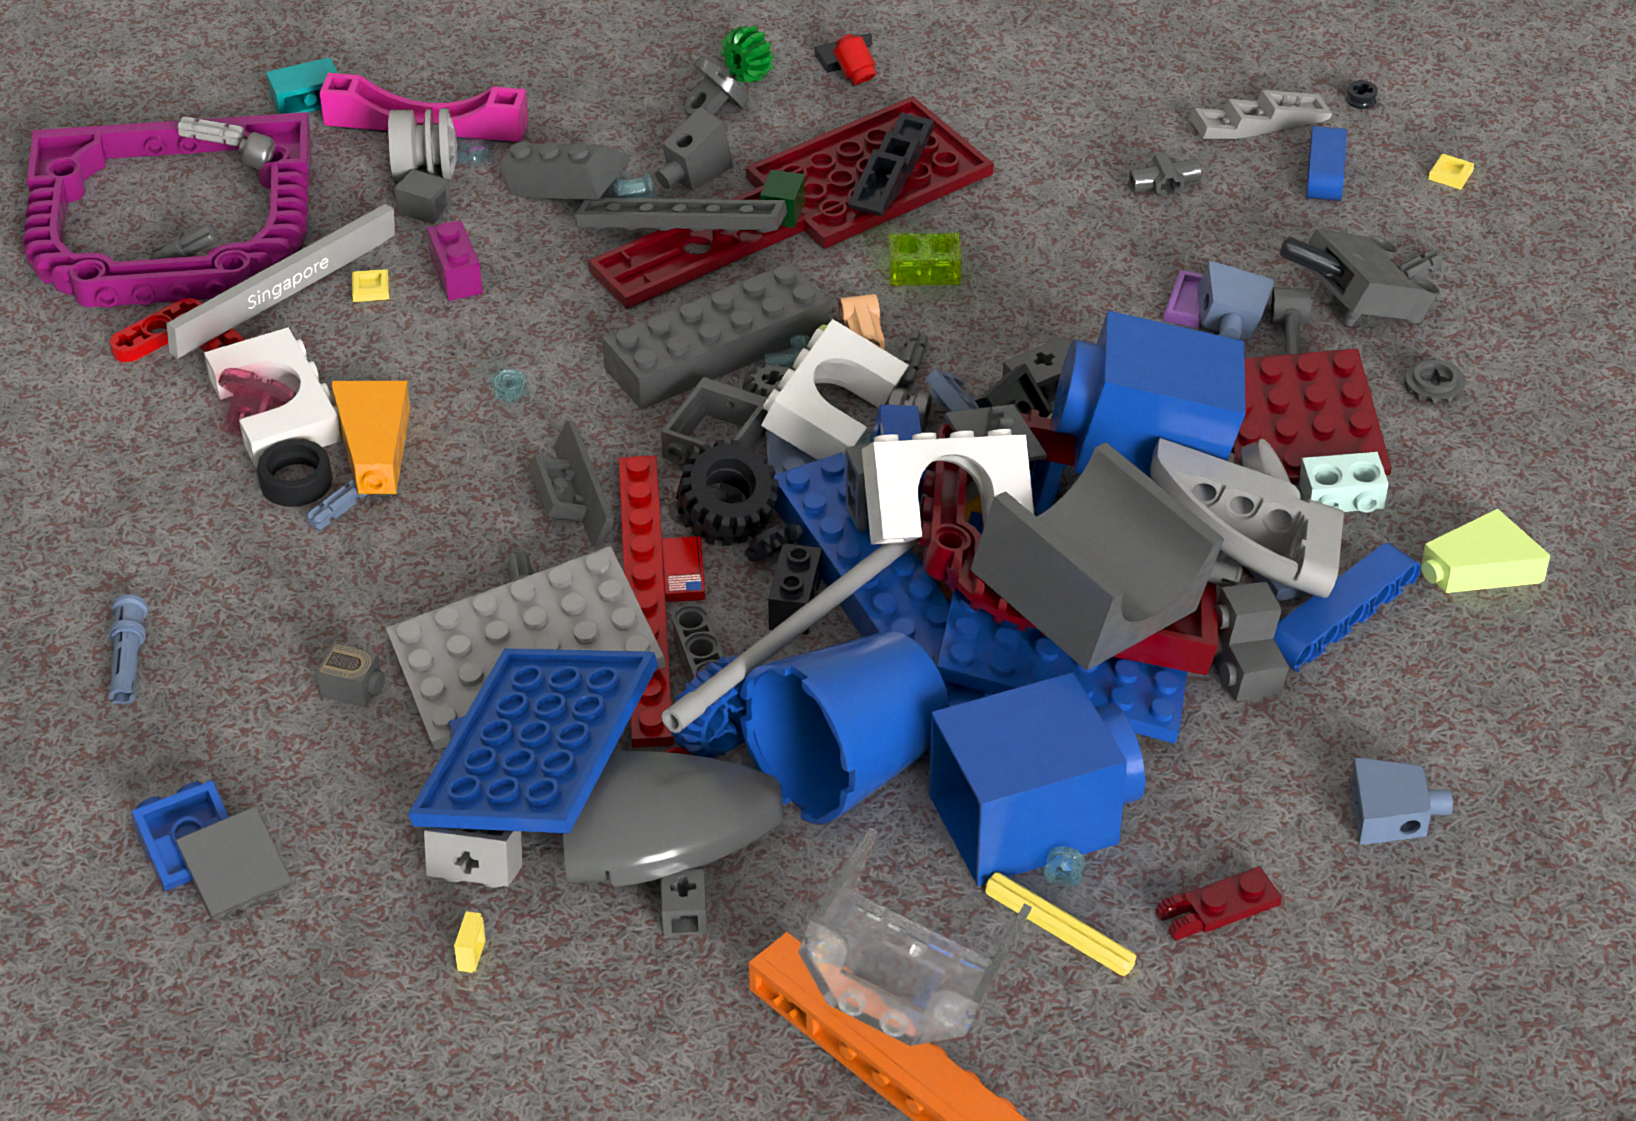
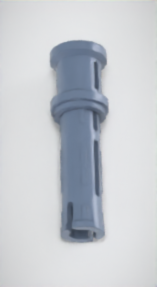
[108,594,148,704]

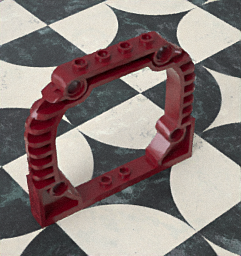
[917,409,1218,675]

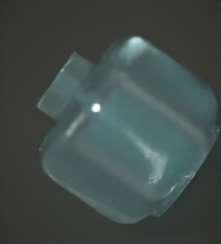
[457,139,491,166]

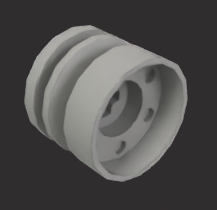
[388,108,458,183]

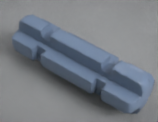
[306,477,368,530]

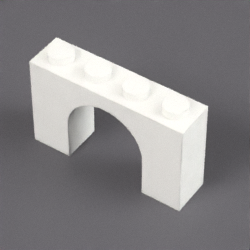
[761,319,909,460]
[204,327,341,468]
[862,429,1034,545]

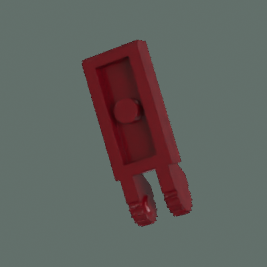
[1155,866,1282,941]

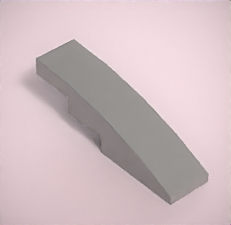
[1190,90,1332,139]

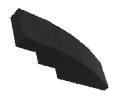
[848,112,934,217]

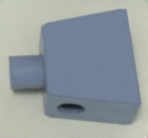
[1197,260,1274,340]
[1350,758,1453,844]

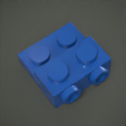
[132,780,229,891]

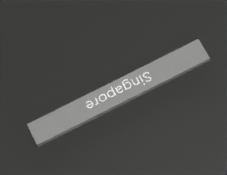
[166,204,395,358]

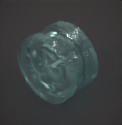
[493,369,527,403]
[1044,846,1085,887]

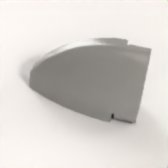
[1150,438,1344,598]

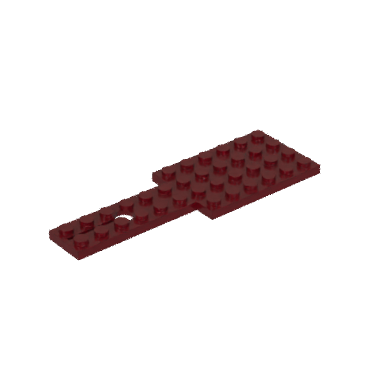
[588,96,994,309]

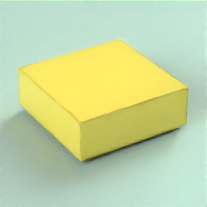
[1429,154,1474,189]
[352,269,389,302]
[454,911,486,973]

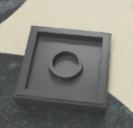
[175,806,292,919]

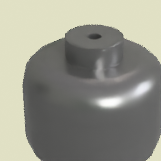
[238,132,276,170]

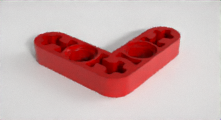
[110,298,244,362]

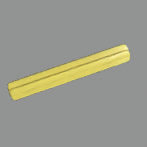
[985,872,1136,976]

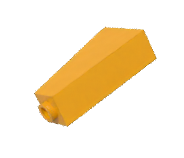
[332,381,410,494]

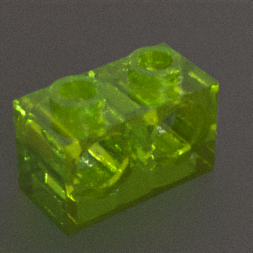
[888,232,962,286]

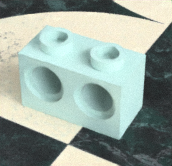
[1299,452,1388,512]

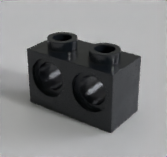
[768,543,822,635]

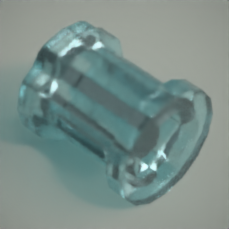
[613,173,654,198]

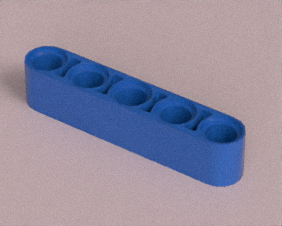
[1273,543,1421,672]

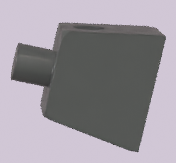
[655,107,733,191]

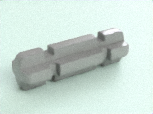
[178,116,245,146]

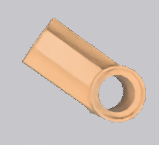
[839,294,885,350]

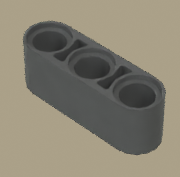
[673,604,725,682]

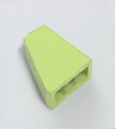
[1421,509,1550,593]

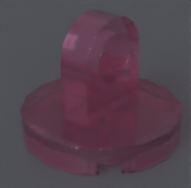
[218,368,294,437]

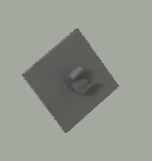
[944,404,1047,461]

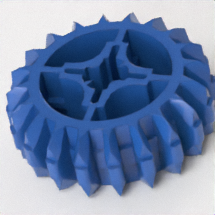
[671,655,747,758]

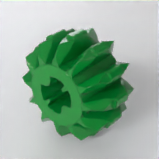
[720,25,775,83]

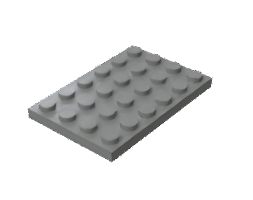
[386,546,666,750]

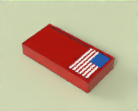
[662,536,706,602]

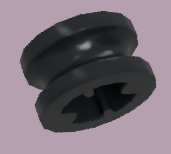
[1346,80,1378,109]

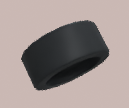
[257,439,333,507]

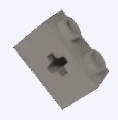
[424,827,523,888]

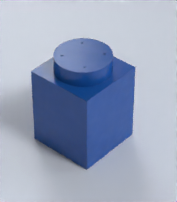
[1052,311,1246,479]
[929,672,1145,886]

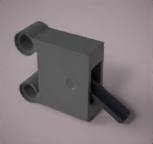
[1280,229,1440,326]

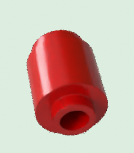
[833,34,877,86]

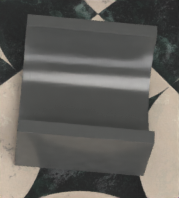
[970,442,1224,671]

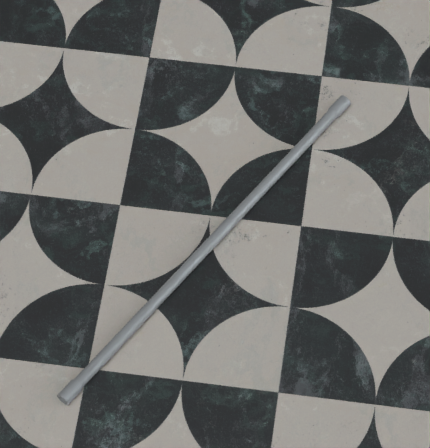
[662,413,1053,733]

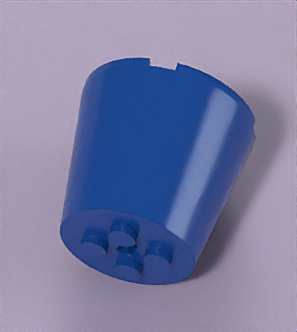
[740,631,950,824]

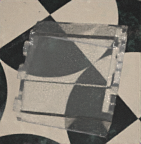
[798,828,1032,1046]

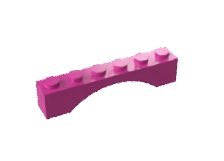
[320,73,529,142]

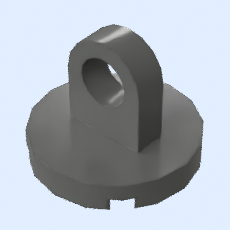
[685,55,750,116]

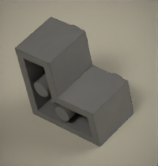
[1213,582,1289,702]

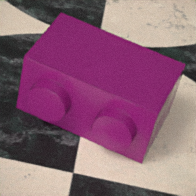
[427,220,483,301]

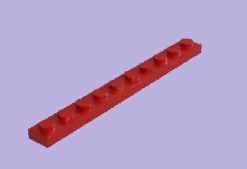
[619,455,674,748]

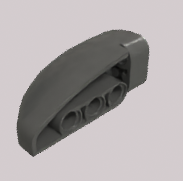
[563,751,784,887]

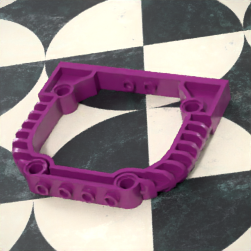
[23,112,311,308]

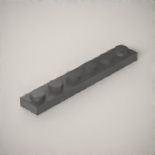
[575,198,787,233]

